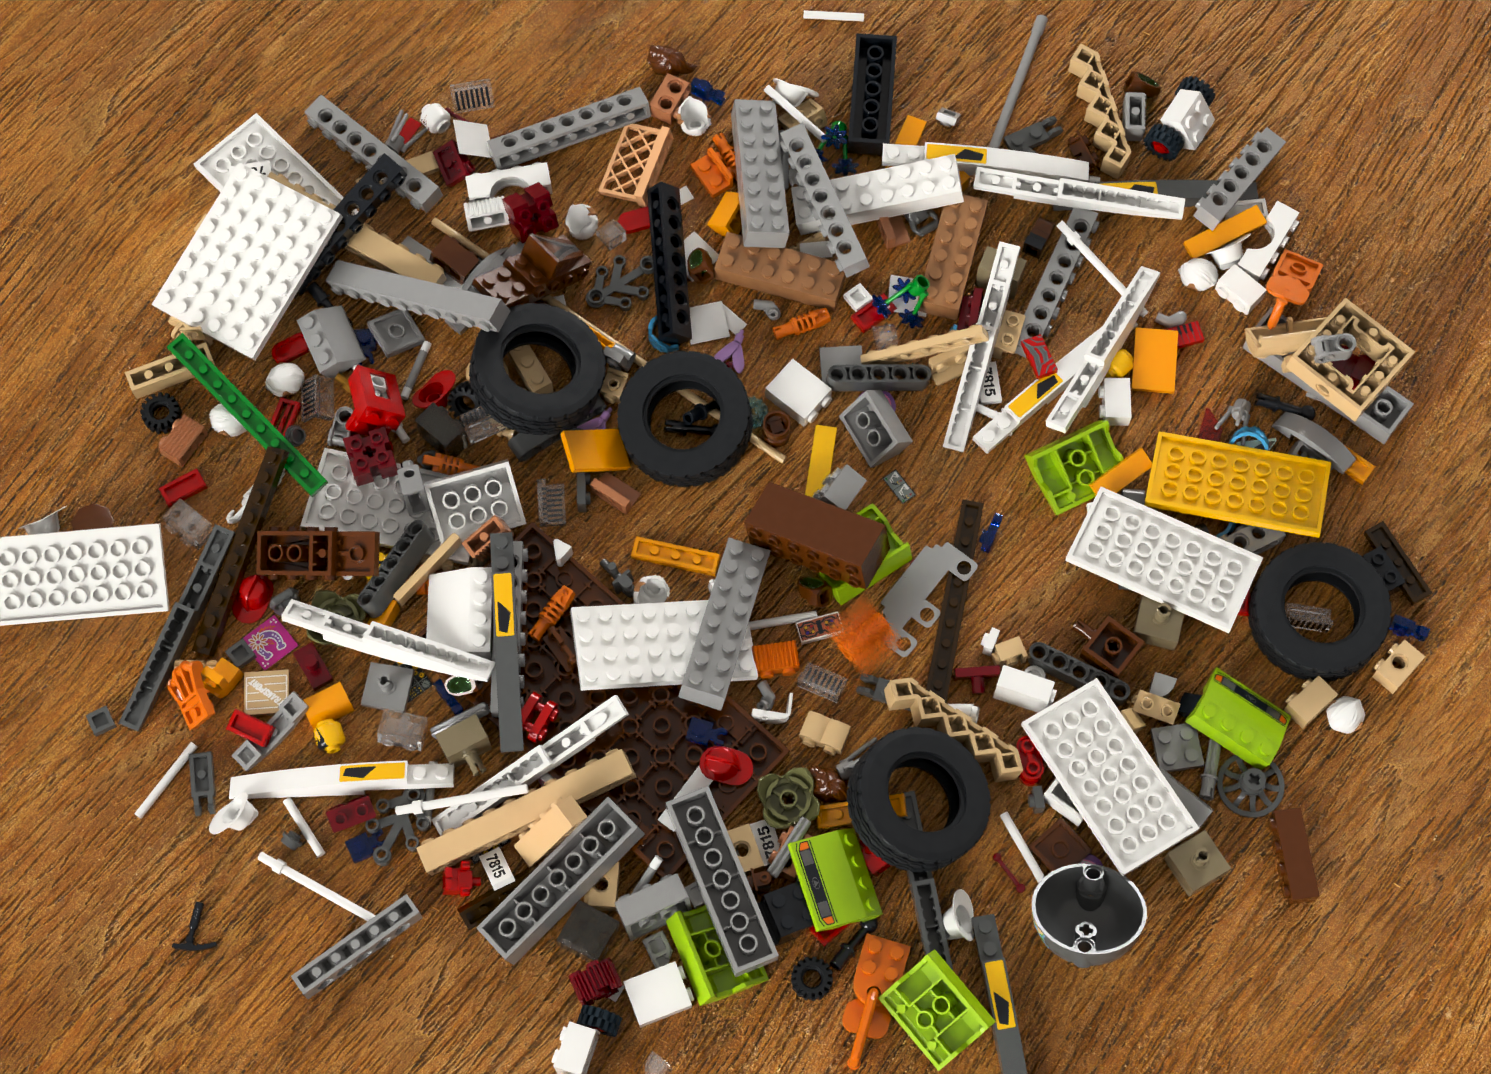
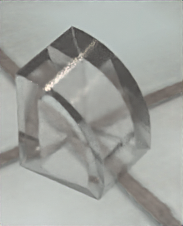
[595,219,626,251]
[873,324,898,351]
[645,1051,672,1074]

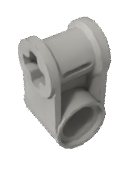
[1311,333,1356,364]
[327,406,355,449]

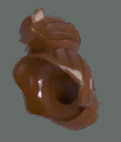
[647,45,697,77]
[809,765,848,803]

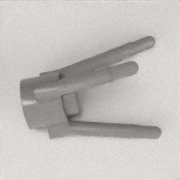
[385,109,428,154]
[1214,399,1251,446]
[835,737,877,781]

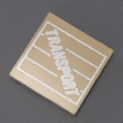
[244,669,290,717]

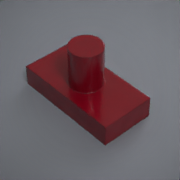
[293,642,334,691]
[953,665,1000,695]

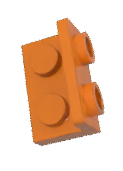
[690,147,735,198]

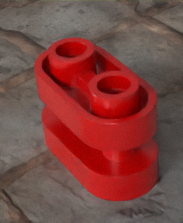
[522,692,560,743]
[1015,736,1044,786]

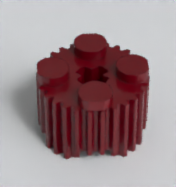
[568,958,623,1006]

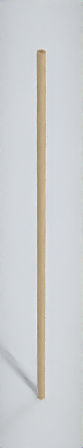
[431,217,787,464]

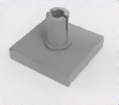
[361,662,415,714]

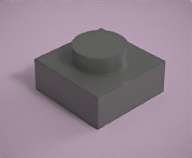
[225,638,257,669]
[86,706,117,737]
[1028,785,1045,814]

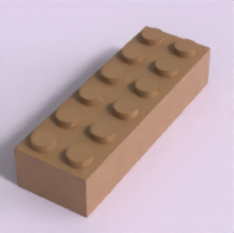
[918,194,988,321]
[714,232,846,312]

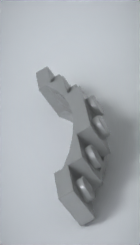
[445,241,526,335]

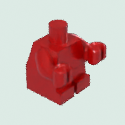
[859,840,891,877]
[442,861,481,897]

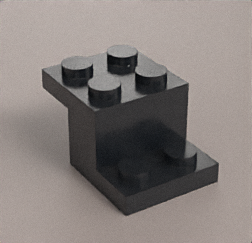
[757,881,814,947]

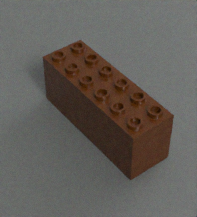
[744,482,890,590]

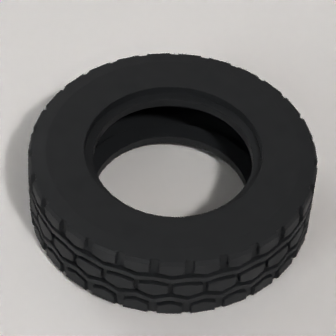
[469,303,606,435]
[617,351,753,487]
[1248,542,1392,682]
[847,727,991,872]

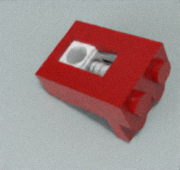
[345,365,406,436]

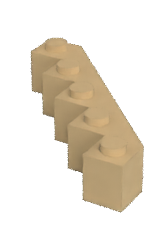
[1068,44,1131,180]
[884,678,1023,782]

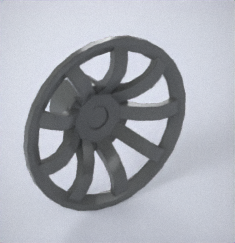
[1217,755,1285,818]

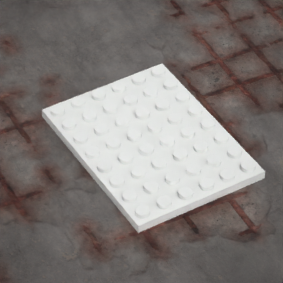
[152,162,343,361]

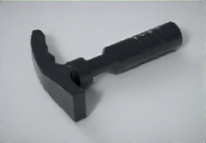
[172,902,217,951]

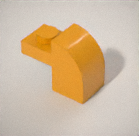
[201,657,244,698]

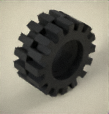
[447,381,485,423]
[140,392,182,434]
[791,956,833,1001]

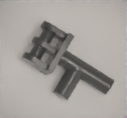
[600,558,634,598]

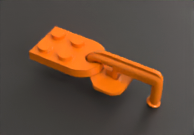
[1266,249,1323,330]
[842,933,911,1070]

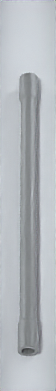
[973,15,1048,186]

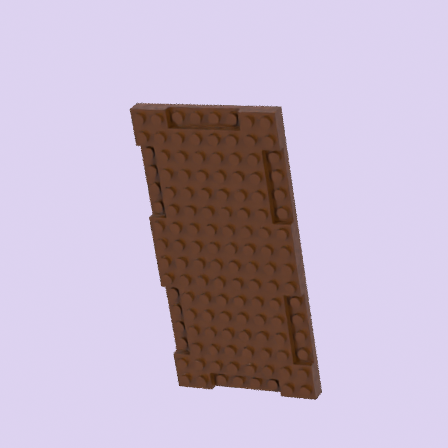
[417,522,790,879]

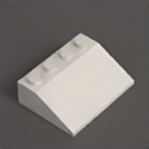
[424,459,526,545]
[426,567,493,660]

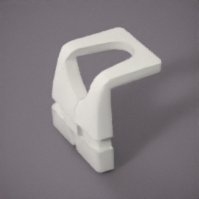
[751,693,793,724]

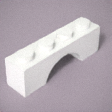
[465,162,553,202]
[1237,201,1299,282]

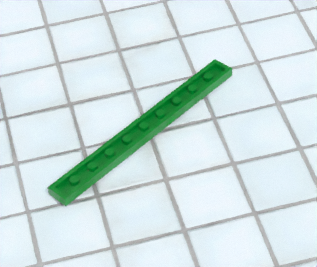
[167,333,328,497]

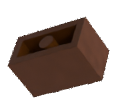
[429,235,480,285]

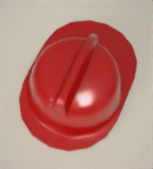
[412,370,456,415]
[232,574,274,624]
[699,746,753,786]

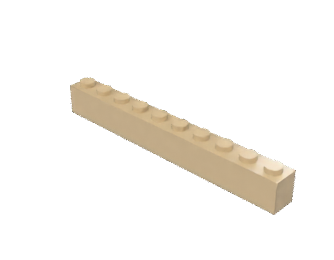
[267,172,447,285]
[416,749,636,876]

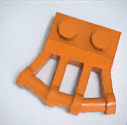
[167,661,215,730]

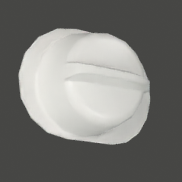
[772,78,819,107]
[1206,233,1251,270]
[18,505,67,535]
[209,792,259,834]
[942,889,974,941]

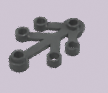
[586,255,654,311]
[365,789,431,866]

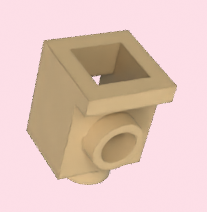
[600,367,629,404]
[991,636,1028,667]

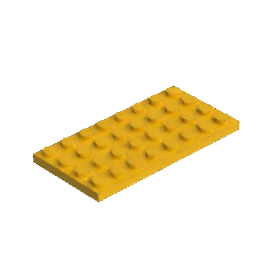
[1144,431,1331,538]

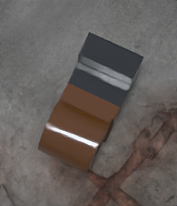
[1022,216,1055,259]

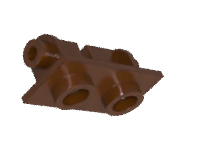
[1068,130,1101,174]
[542,626,577,673]
[747,868,771,900]

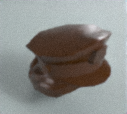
[71,503,114,531]

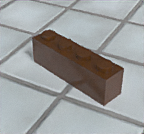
[1268,807,1320,905]

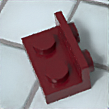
[433,139,475,188]
[957,288,984,330]
[326,793,376,833]

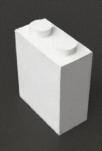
[765,358,832,427]
[993,665,1057,713]
[623,961,694,1028]

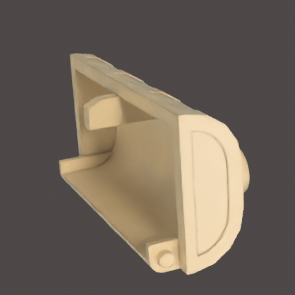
[1245,317,1327,359]

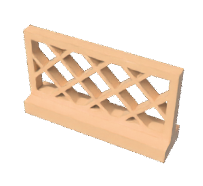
[598,123,674,207]

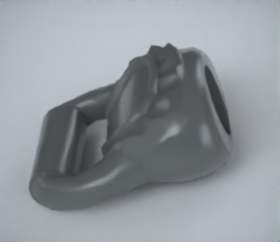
[903,209,939,237]
[269,588,301,616]

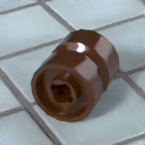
[763,411,791,448]

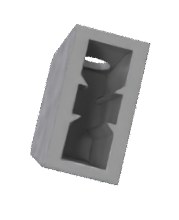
[397,460,431,516]

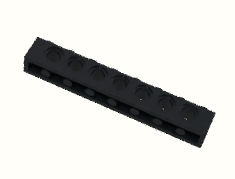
[294,153,407,299]
[647,182,692,346]

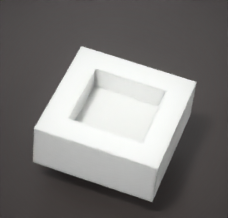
[843,283,873,312]
[980,627,1000,656]

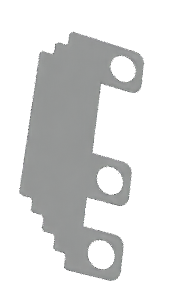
[881,542,978,657]

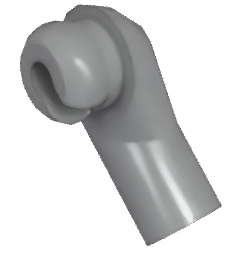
[753,299,781,320]
[1154,311,1187,328]
[757,680,776,711]

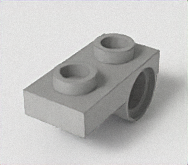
[603,343,636,373]

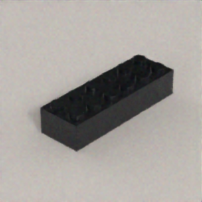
[847,33,897,156]

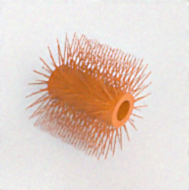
[824,597,904,677]

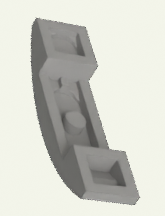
[1272,412,1356,474]
[232,691,309,771]

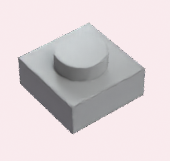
[935,107,961,127]

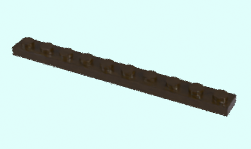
[192,446,289,657]
[926,499,984,703]

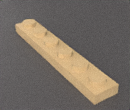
[860,325,989,365]

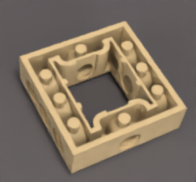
[1286,298,1415,422]

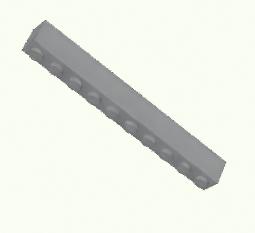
[325,260,510,332]

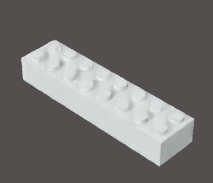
[791,154,964,235]

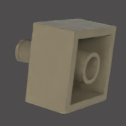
[975,246,1027,300]
[1132,595,1184,651]
[435,714,492,776]
[1164,830,1231,897]

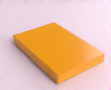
[1131,327,1178,394]
[560,429,630,473]

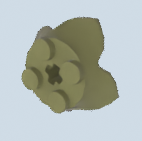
[306,590,366,647]
[757,767,820,829]

